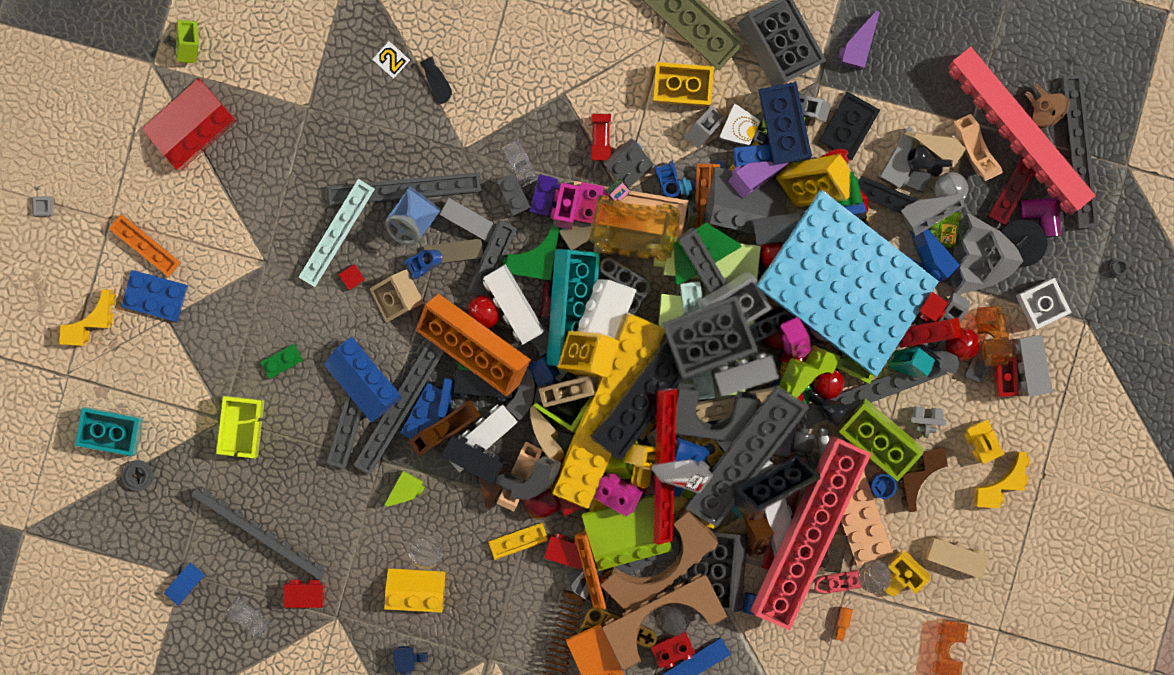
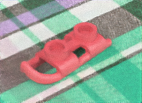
[814,569,864,594]

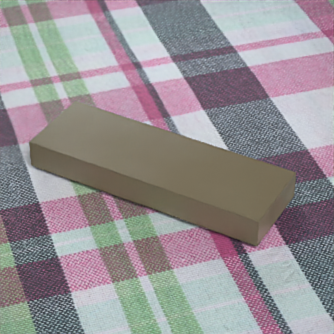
[424,239,483,263]

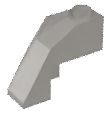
[950,213,1023,294]

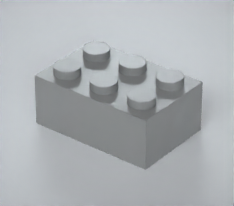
[698,271,772,324]
[1010,335,1052,396]
[712,353,778,396]

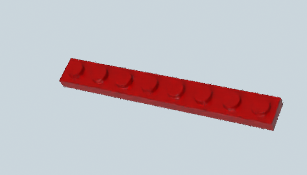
[653,388,677,545]

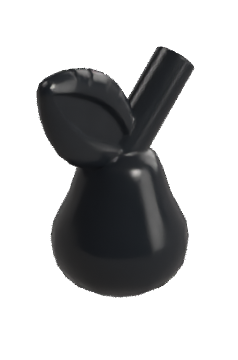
[907,145,953,177]
[554,372,580,421]
[807,389,848,426]

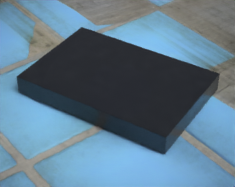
[818,91,880,160]

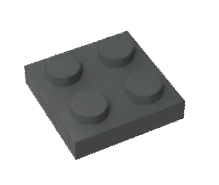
[603,138,654,189]

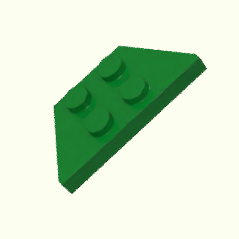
[673,223,742,286]

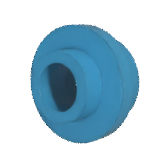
[678,177,692,196]

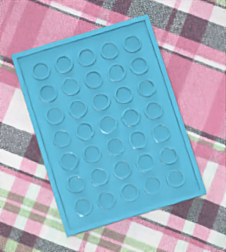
[756,191,939,377]

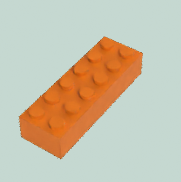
[415,293,530,396]

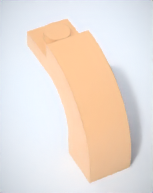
[954,114,1003,181]
[496,442,543,511]

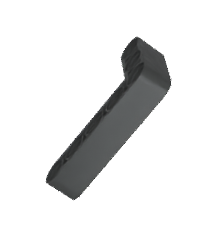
[600,258,650,315]

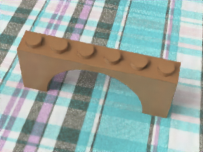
[599,506,718,612]
[602,574,728,670]

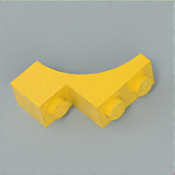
[59,289,116,346]
[974,451,1029,508]

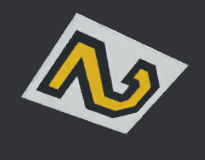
[372,41,410,79]

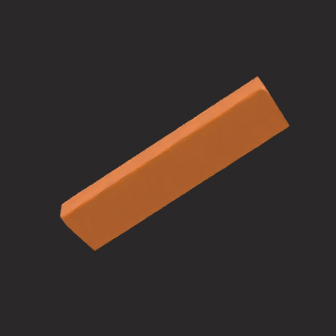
[694,164,720,230]
[575,531,606,609]

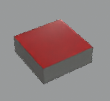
[339,264,366,291]

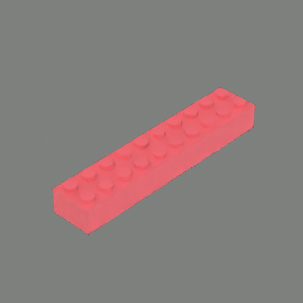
[948,47,1096,215]
[750,435,871,630]

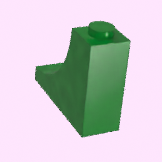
[502,222,560,281]

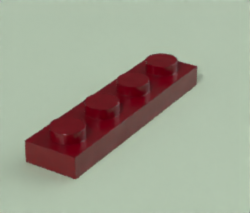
[987,156,1035,226]

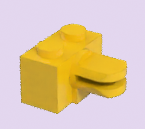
[963,419,1004,464]
[624,444,656,488]
[884,549,931,596]

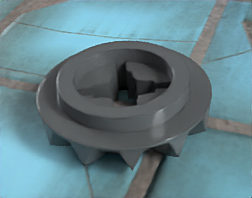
[122,460,154,491]

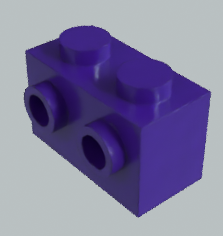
[530,174,561,217]

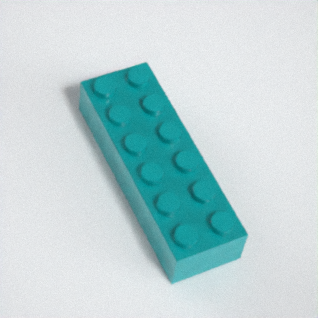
[546,249,600,366]

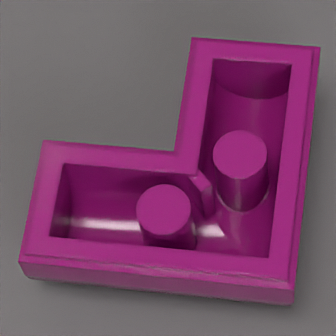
[1019,198,1061,237]

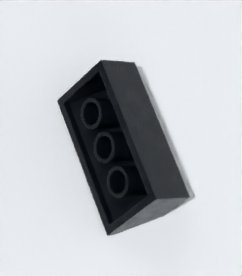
[734,455,821,516]

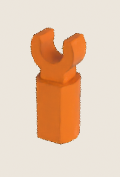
[834,606,853,641]

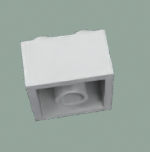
[1016,278,1072,329]

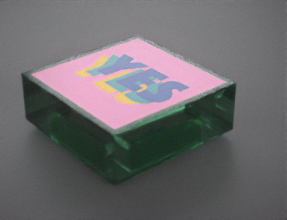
[605,178,631,204]

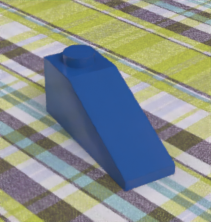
[910,229,960,285]

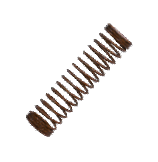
[542,590,585,675]

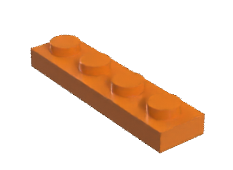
[109,214,182,277]

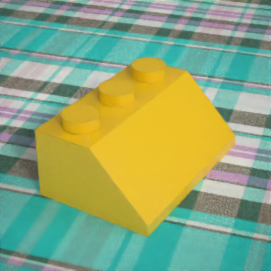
[384,568,446,613]

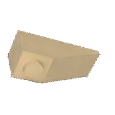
[905,131,966,167]
[539,376,595,407]

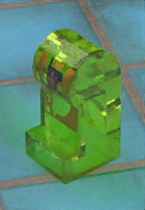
[938,212,961,248]

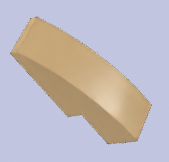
[530,405,565,461]

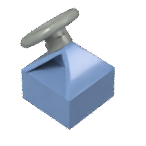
[385,186,441,246]

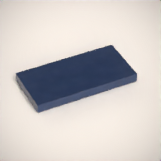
[758,82,812,165]

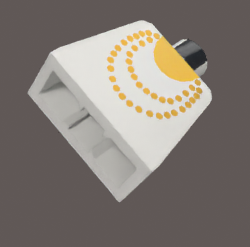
[718,104,767,147]

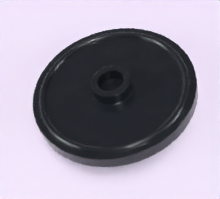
[1001,219,1047,267]

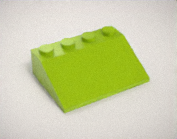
[582,494,673,571]

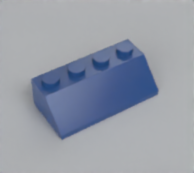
[323,336,402,423]

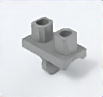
[908,406,946,438]

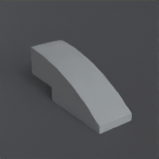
[440,198,496,242]

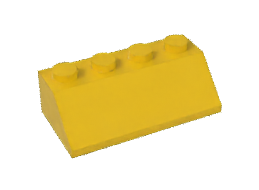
[776,154,850,207]

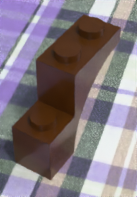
[408,400,481,457]
[898,447,948,512]
[740,508,774,556]

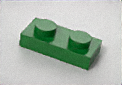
[260,344,304,379]

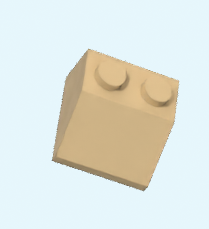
[369,269,424,323]

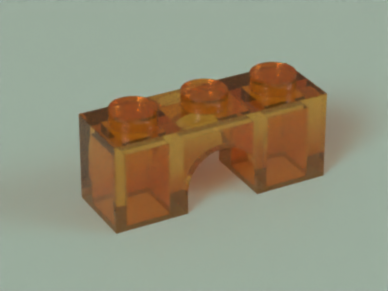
[975,306,1012,366]
[932,618,968,675]

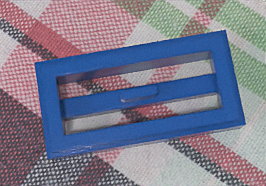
[438,378,455,417]

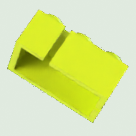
[216,396,265,458]

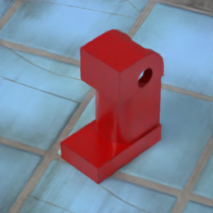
[591,114,611,161]

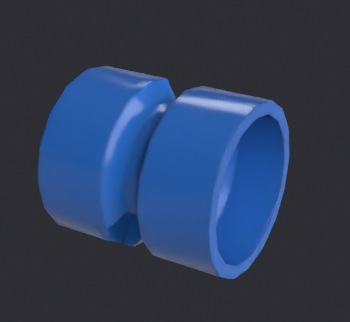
[868,472,897,499]

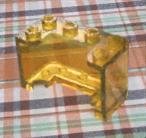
[589,195,680,261]

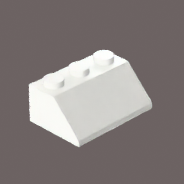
[577,279,636,340]

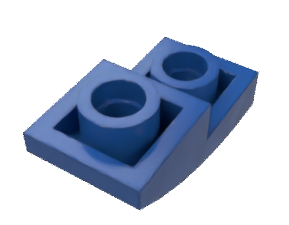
[164,562,205,606]

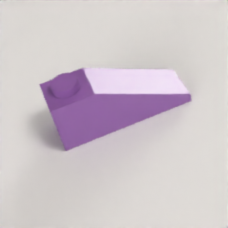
[838,11,880,70]
[728,161,788,198]

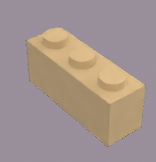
[924,535,989,579]

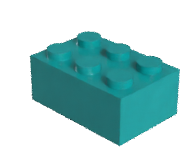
[75,407,144,456]

